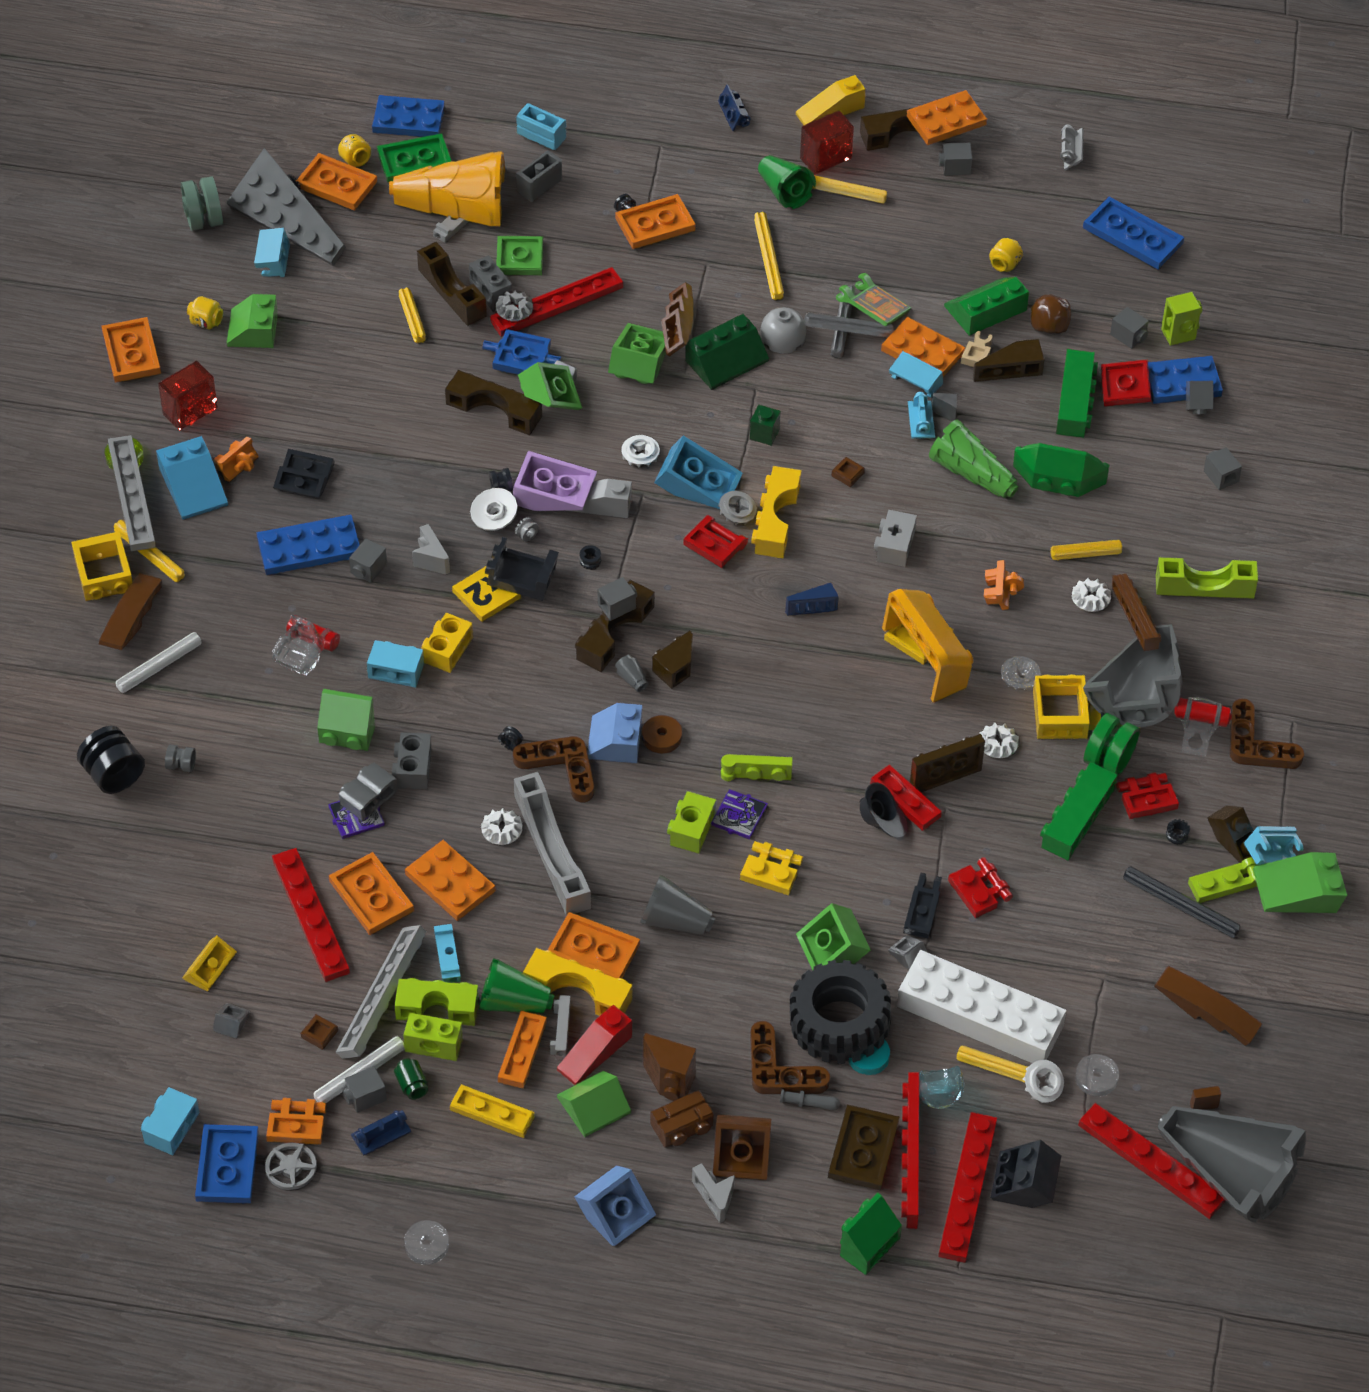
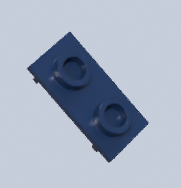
[718,85,751,131]
[351,1110,411,1156]

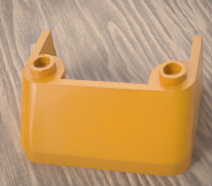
[882,589,973,703]

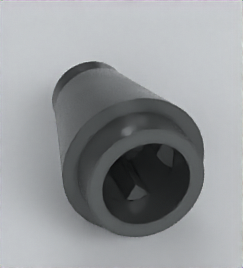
[615,655,649,692]

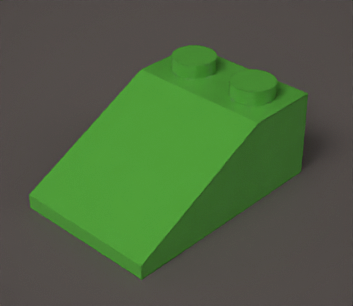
[608,323,666,384]
[1253,852,1347,913]

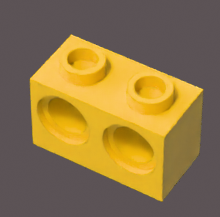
[421,613,473,673]

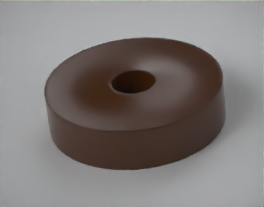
[642,715,682,754]

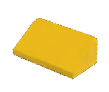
[182,935,237,991]

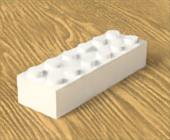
[897,950,1066,1063]

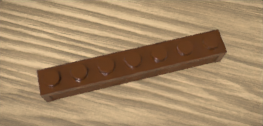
[1112,574,1161,651]

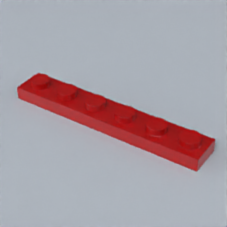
[490,267,623,337]
[272,848,350,982]
[901,1072,919,1229]
[1078,1103,1225,1219]
[938,1112,997,1263]

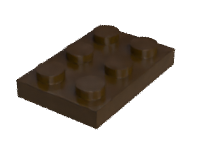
[910,734,985,793]
[828,1104,900,1191]

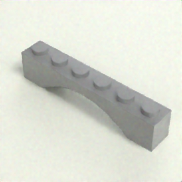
[514,772,591,916]

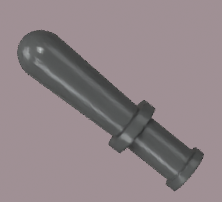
[780,1089,840,1110]

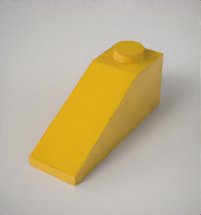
[796,75,866,128]

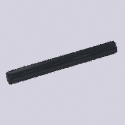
[1123,866,1240,938]

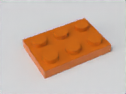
[907,90,987,145]
[296,153,377,211]
[615,194,696,249]
[101,317,161,383]
[881,317,965,377]
[405,840,496,921]
[329,852,414,935]
[548,912,640,978]

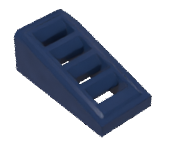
[785,583,839,616]

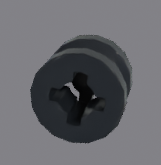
[489,468,513,492]

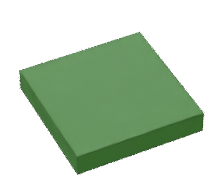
[496,236,543,275]

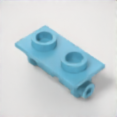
[908,392,935,439]

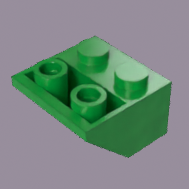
[840,1192,902,1275]

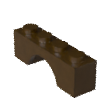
[860,108,918,151]
[417,241,487,326]
[445,370,542,436]
[575,580,655,672]

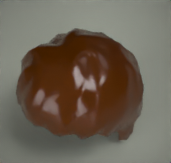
[1031,294,1071,333]

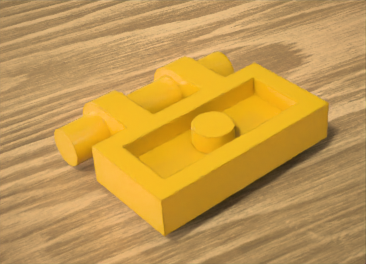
[740,841,803,896]

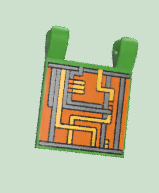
[836,273,911,327]

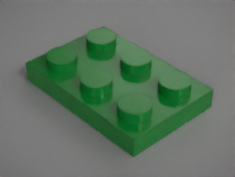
[377,133,452,183]

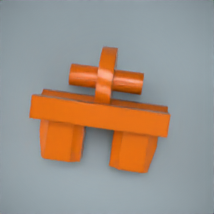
[213,437,259,482]
[984,560,1024,610]

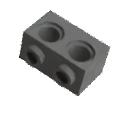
[469,255,513,312]
[392,733,432,790]

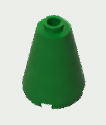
[758,155,816,209]
[479,958,554,1014]

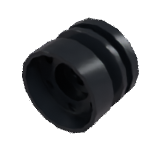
[77,725,145,794]

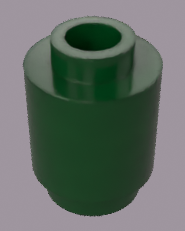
[394,1058,428,1100]

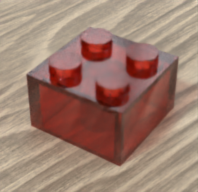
[800,110,854,175]
[158,360,218,431]

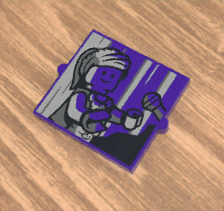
[711,789,768,839]
[328,801,385,839]

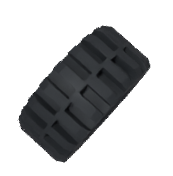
[789,960,891,1064]

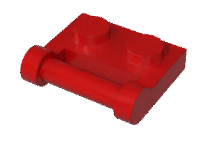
[683,515,748,568]

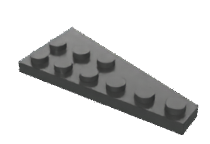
[226,148,346,266]

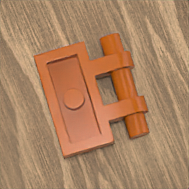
[266,1098,326,1145]

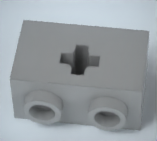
[874,510,917,567]

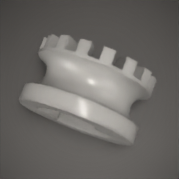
[515,517,539,542]

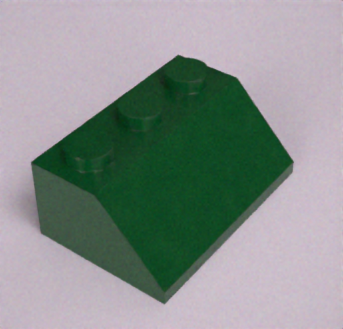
[685,314,769,390]

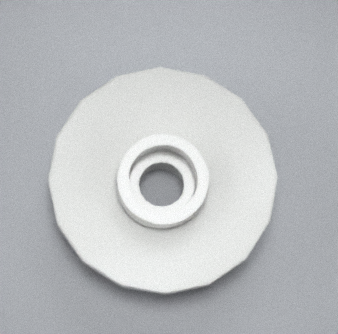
[470,488,518,531]

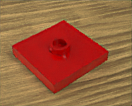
[1101,360,1151,407]

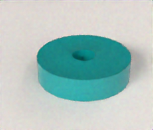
[848,1040,890,1075]

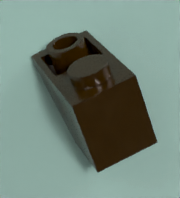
[652,630,693,689]
[1207,805,1254,863]

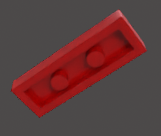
[870,764,942,831]

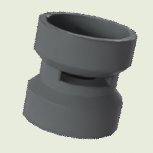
[165,744,196,773]

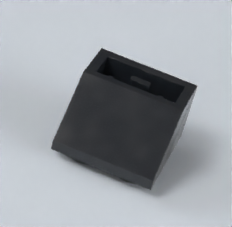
[990,1140,1062,1208]

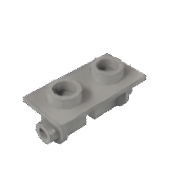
[1060,124,1084,170]

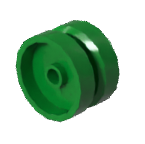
[1083,713,1141,777]

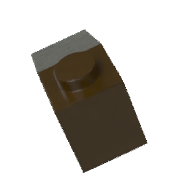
[973,339,1044,382]

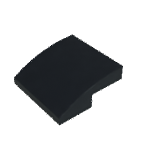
[273,449,335,499]

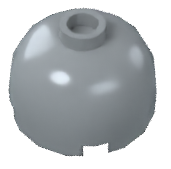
[760,307,807,354]

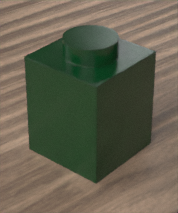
[749,404,781,446]

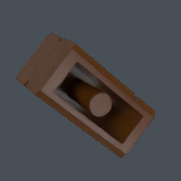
[650,1090,714,1148]

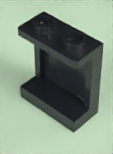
[485,537,559,601]

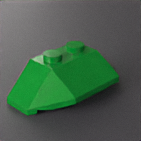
[1013,443,1110,497]

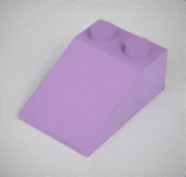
[513,451,597,511]

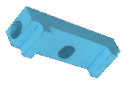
[434,924,461,983]

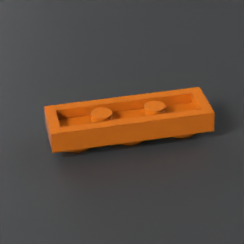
[498,1011,547,1089]

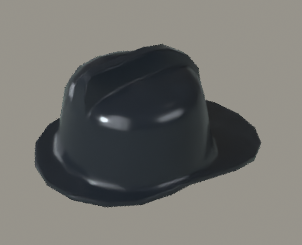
[859,782,908,838]

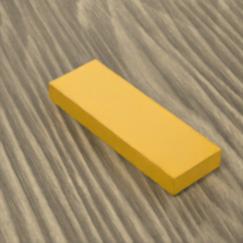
[450,1084,535,1138]

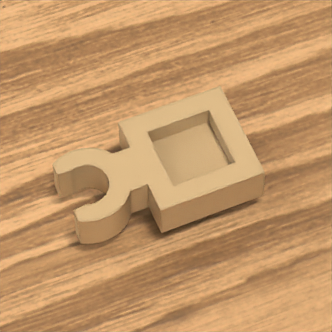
[961,331,992,367]

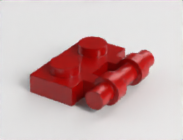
[1116,772,1179,819]
[948,857,1013,918]

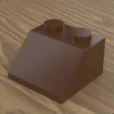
[643,1033,696,1101]
[713,1115,772,1180]

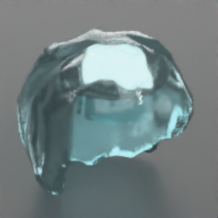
[919,1066,965,1109]

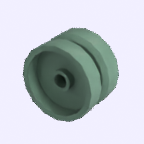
[181,176,223,231]

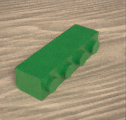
[1056,349,1098,438]
[1040,762,1118,861]

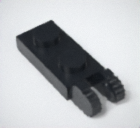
[903,873,942,939]

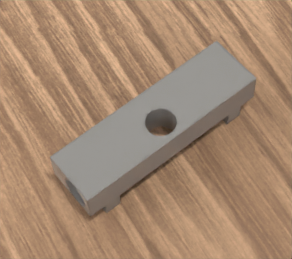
[433,216,469,243]
[550,995,570,1060]

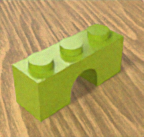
[395,978,479,1026]

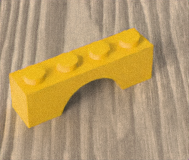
[751,466,801,559]
[523,948,632,1016]

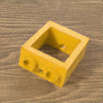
[71,531,132,601]
[1033,675,1090,739]

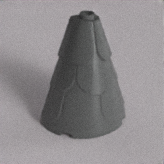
[1083,624,1183,727]
[1158,1106,1306,1223]

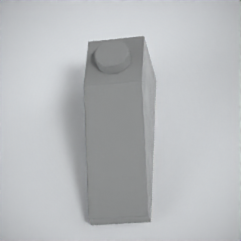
[565,479,632,518]

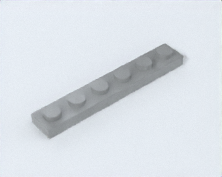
[108,435,155,551]
[336,925,427,1059]

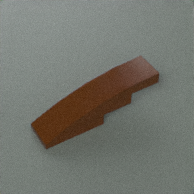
[661,282,693,357]
[99,573,162,650]
[1154,966,1262,1046]

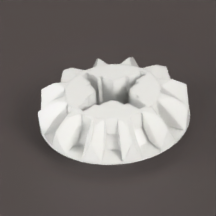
[622,435,660,467]
[1072,578,1111,612]
[980,723,1019,758]
[481,808,522,845]
[1023,1060,1064,1103]

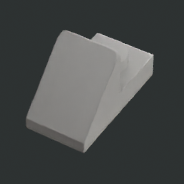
[412,524,450,574]
[692,1163,735,1223]

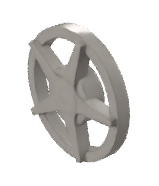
[265,1143,317,1190]

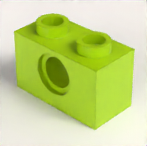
[1161,292,1202,346]
[667,791,716,854]
[403,1013,463,1061]

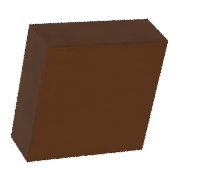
[831,457,865,488]
[301,1014,338,1050]
[1190,1086,1221,1110]

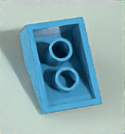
[654,435,743,509]
[156,436,228,520]

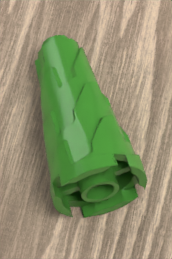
[929,420,1019,498]

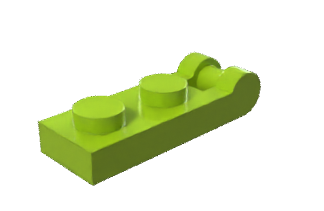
[721,754,792,781]
[1188,857,1257,903]

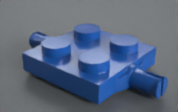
[482,329,561,374]

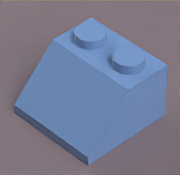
[587,703,642,763]
[574,1166,656,1246]

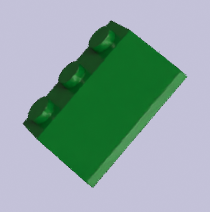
[944,277,1029,336]

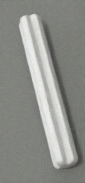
[116,632,201,693]
[314,1036,404,1103]

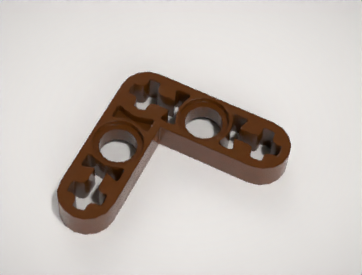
[1230,699,1304,769]
[513,736,594,803]
[750,1021,830,1094]

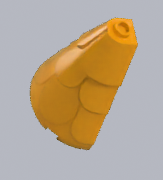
[389,151,505,226]

